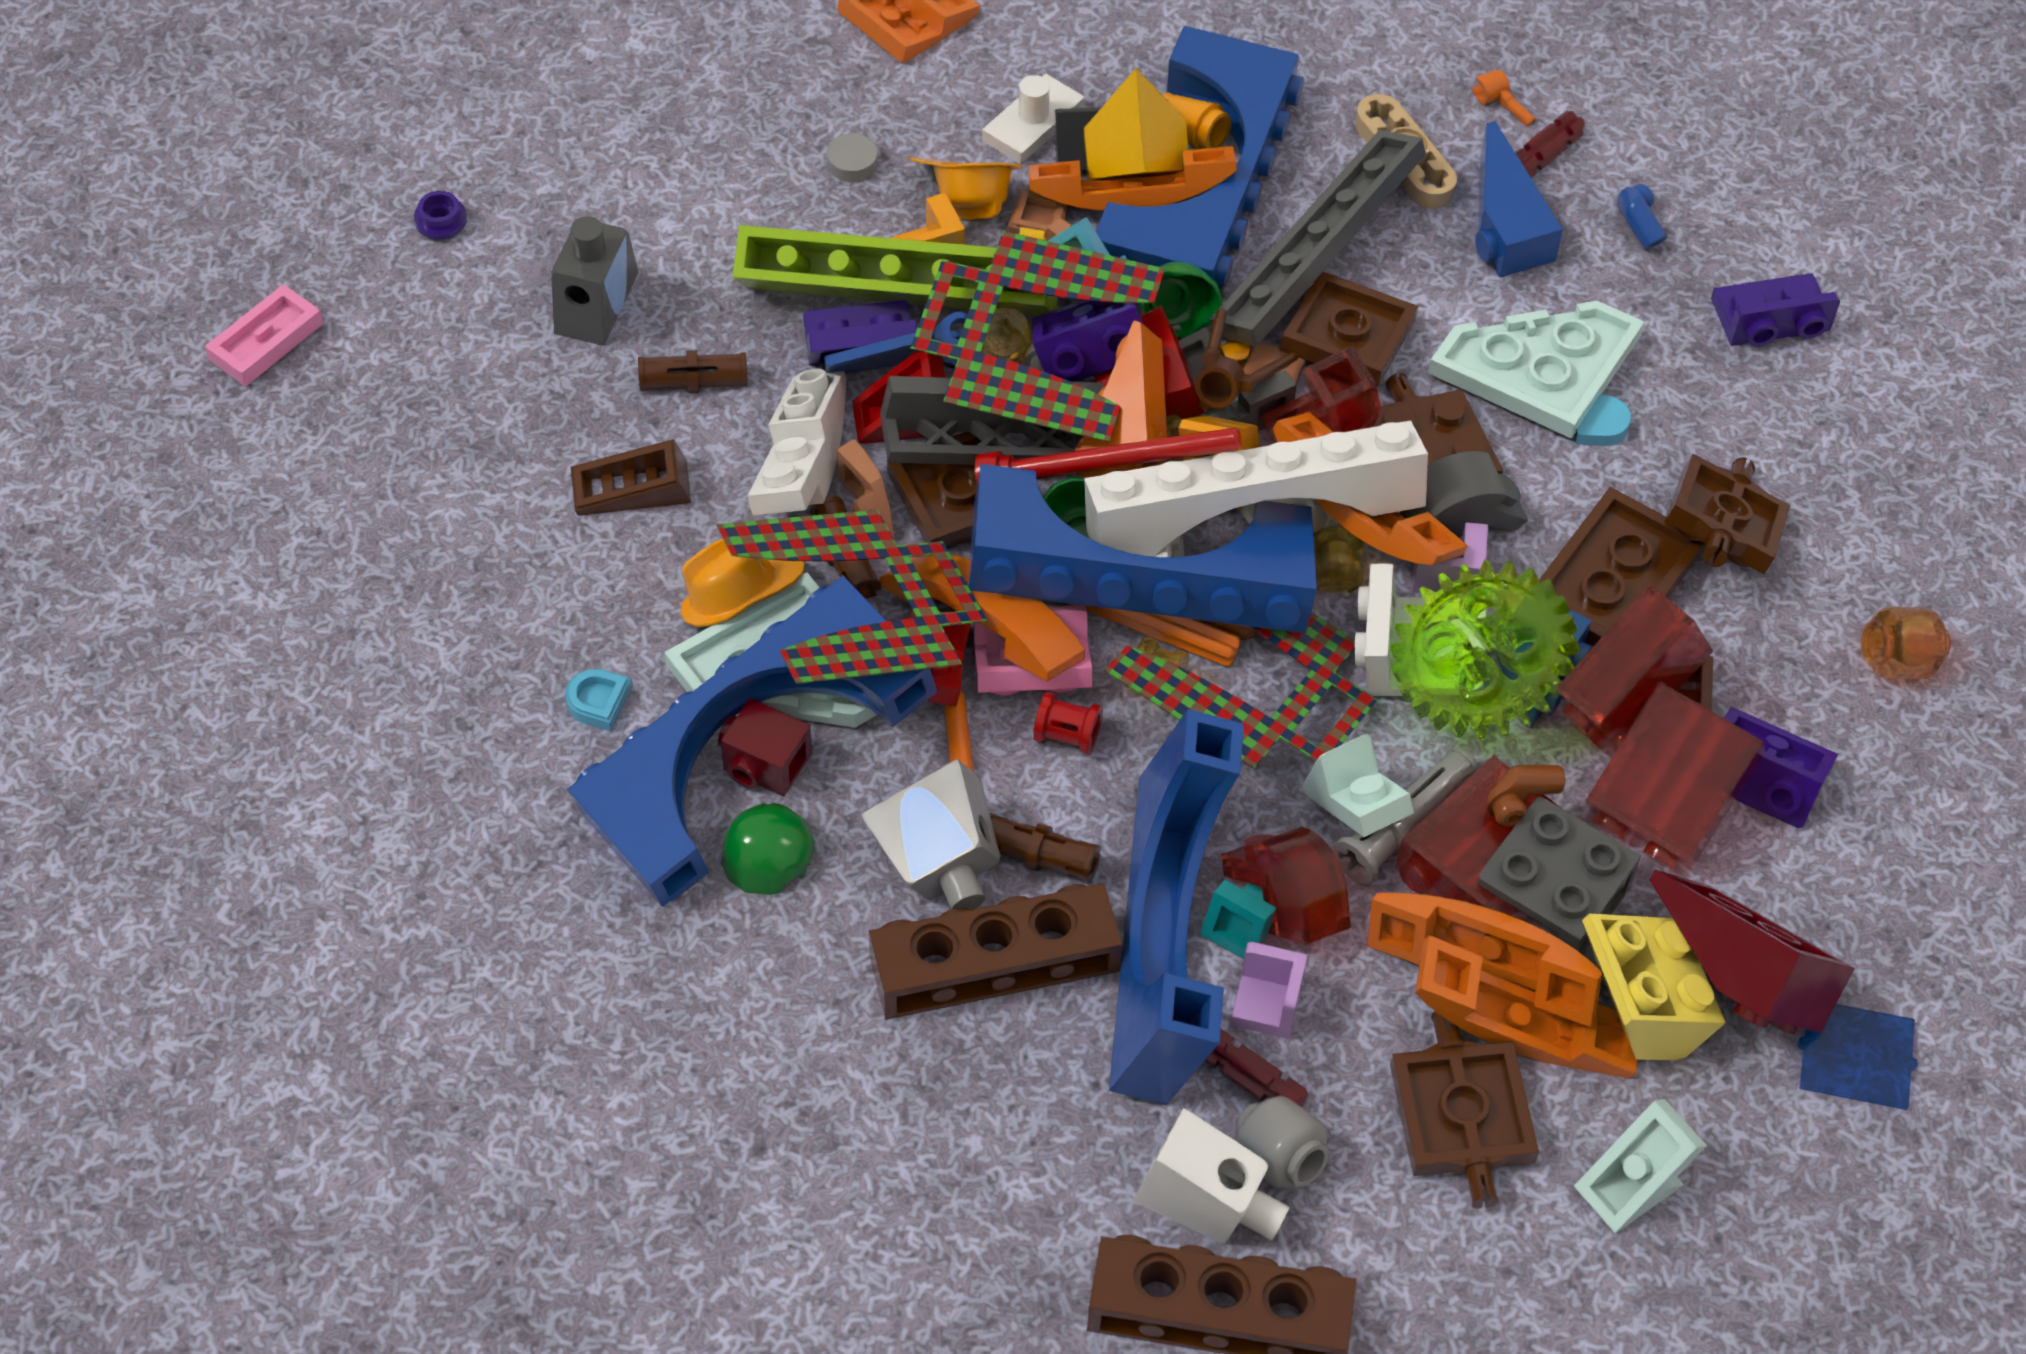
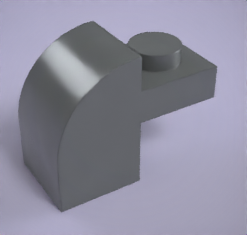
[1399,451,1528,538]

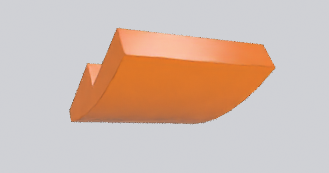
[836,0,980,63]

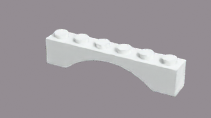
[1084,420,1428,556]

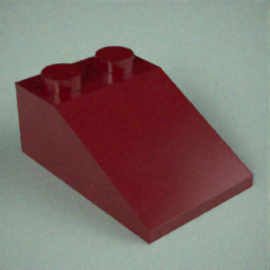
[1649,870,1855,1034]

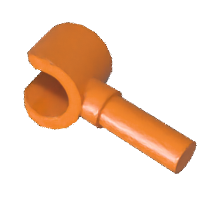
[1472,70,1536,127]

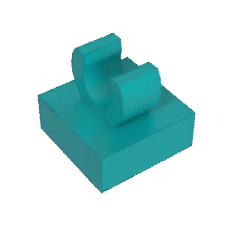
[1200,880,1277,959]

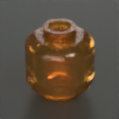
[1861,606,1951,679]

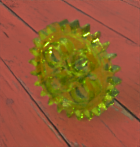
[1390,560,1580,740]

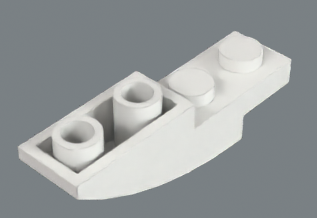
[747,369,846,516]

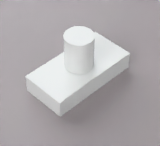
[982,73,1085,164]

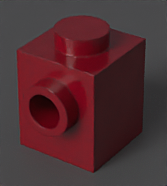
[718,698,812,797]

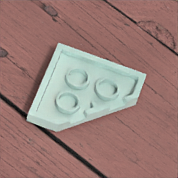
[1428,301,1645,439]
[664,573,877,728]

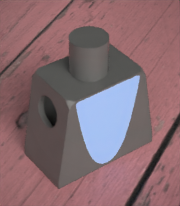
[551,216,639,346]

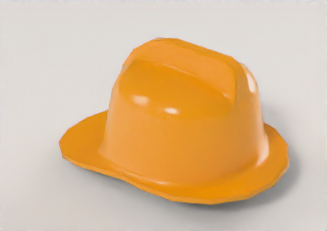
[908,157,1023,220]
[680,538,805,627]

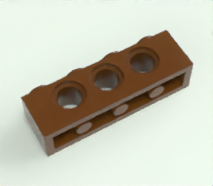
[869,883,1123,1020]
[1087,1235,1357,1354]

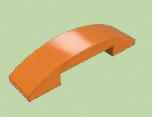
[1029,146,1237,211]
[1273,412,1468,565]
[879,555,1085,682]
[1367,893,1603,1027]
[1415,935,1638,1079]

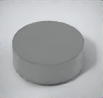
[827,133,878,182]

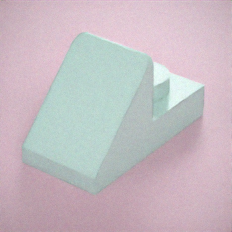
[1302,734,1414,837]
[1574,1099,1707,1233]

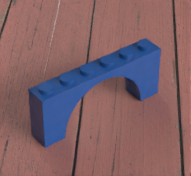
[1096,25,1304,287]
[968,464,1317,633]
[567,575,937,907]
[1109,709,1244,1105]

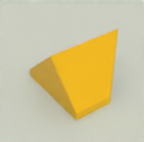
[1083,68,1188,179]

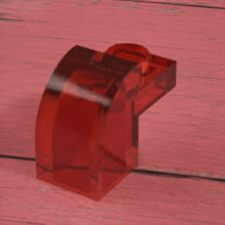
[1261,345,1381,444]
[1221,826,1351,945]

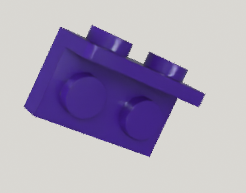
[1711,273,1840,347]
[803,300,917,365]
[1032,300,1143,382]
[1695,706,1838,828]

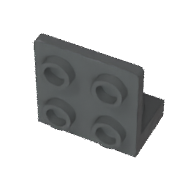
[1477,797,1641,955]

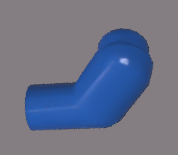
[1617,184,1668,251]

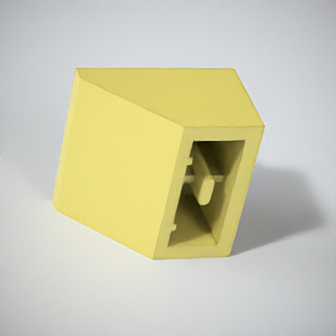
[1582,914,1726,1060]

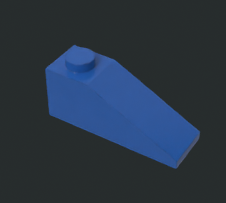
[1475,121,1563,277]

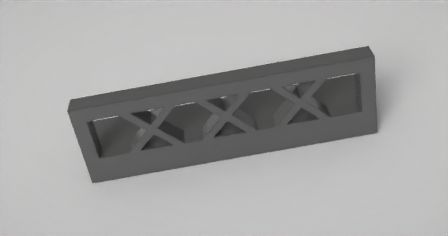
[880,376,1103,465]

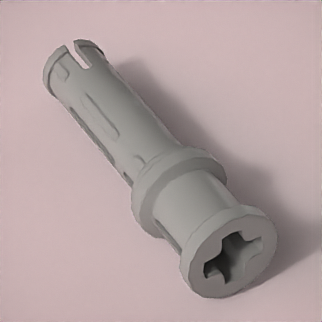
[1332,747,1478,884]

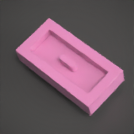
[205,284,324,387]

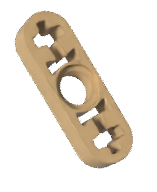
[1355,94,1457,209]

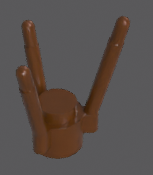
[1195,308,1299,410]

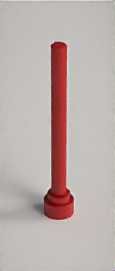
[975,427,1242,482]

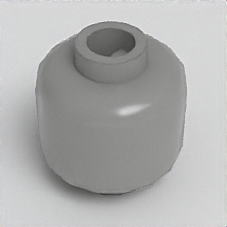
[1236,1096,1329,1190]

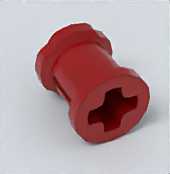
[1033,691,1103,755]

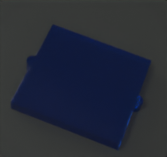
[1797,1004,1918,1110]

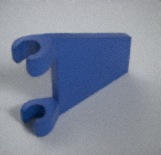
[824,312,968,374]

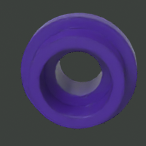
[414,191,467,240]

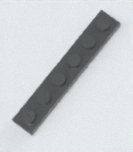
[1209,129,1426,346]

